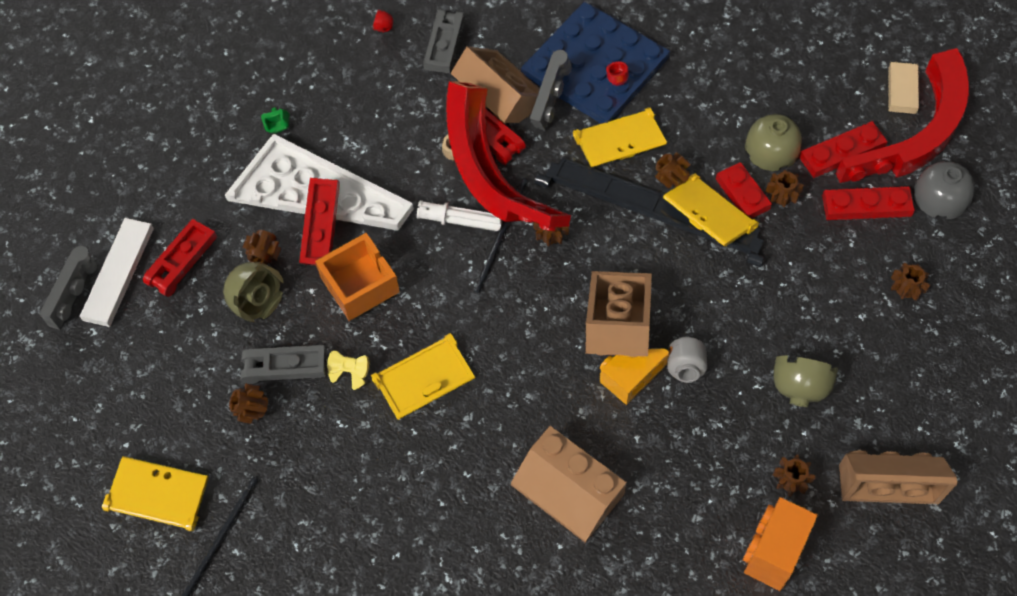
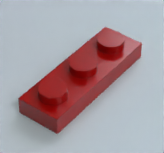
[799,121,888,178]
[299,178,340,266]
[822,186,915,220]

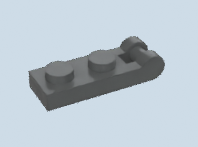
[423,9,465,73]
[530,50,572,131]
[39,246,98,330]
[240,345,326,384]

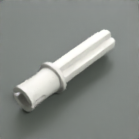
[417,200,502,231]

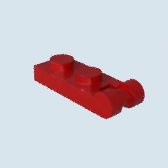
[485,108,526,165]
[143,219,217,297]

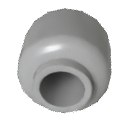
[667,336,707,383]

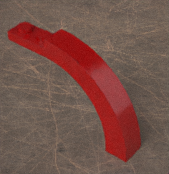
[836,48,969,183]
[446,81,571,231]

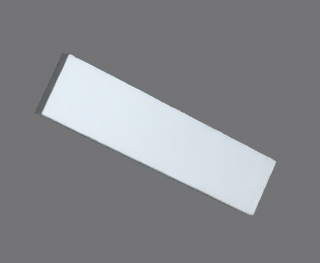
[80,218,154,327]

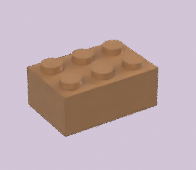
[586,271,652,357]

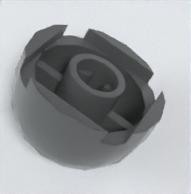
[914,161,975,219]

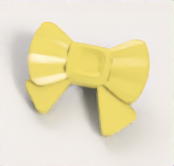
[327,351,370,390]

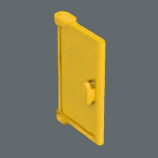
[573,108,667,167]
[663,173,759,247]
[371,333,475,420]
[102,456,209,532]

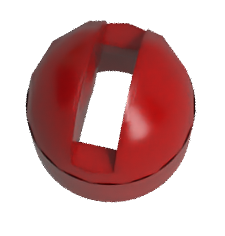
[373,9,393,32]
[606,62,629,86]

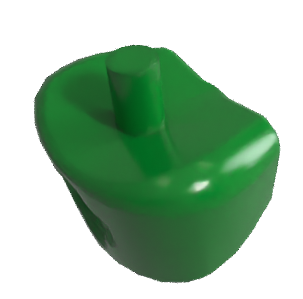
[261,107,290,133]

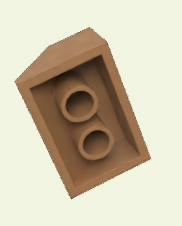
[451,47,540,124]
[511,426,626,543]
[839,450,957,504]

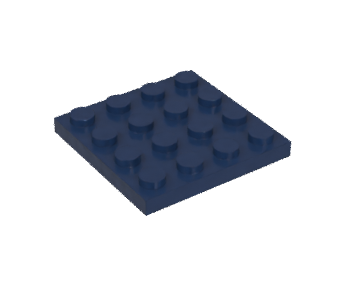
[521,1,670,124]

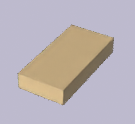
[888,62,919,114]

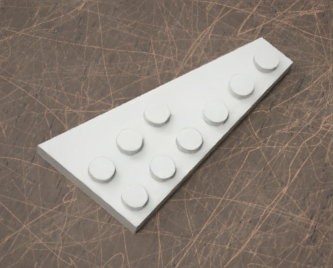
[225,134,413,230]

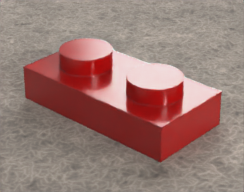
[716,162,772,219]

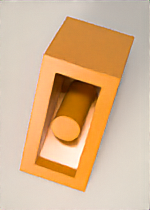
[599,348,669,405]

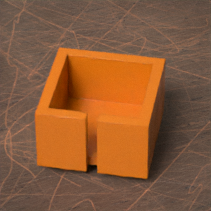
[315,233,400,321]
[743,497,817,591]

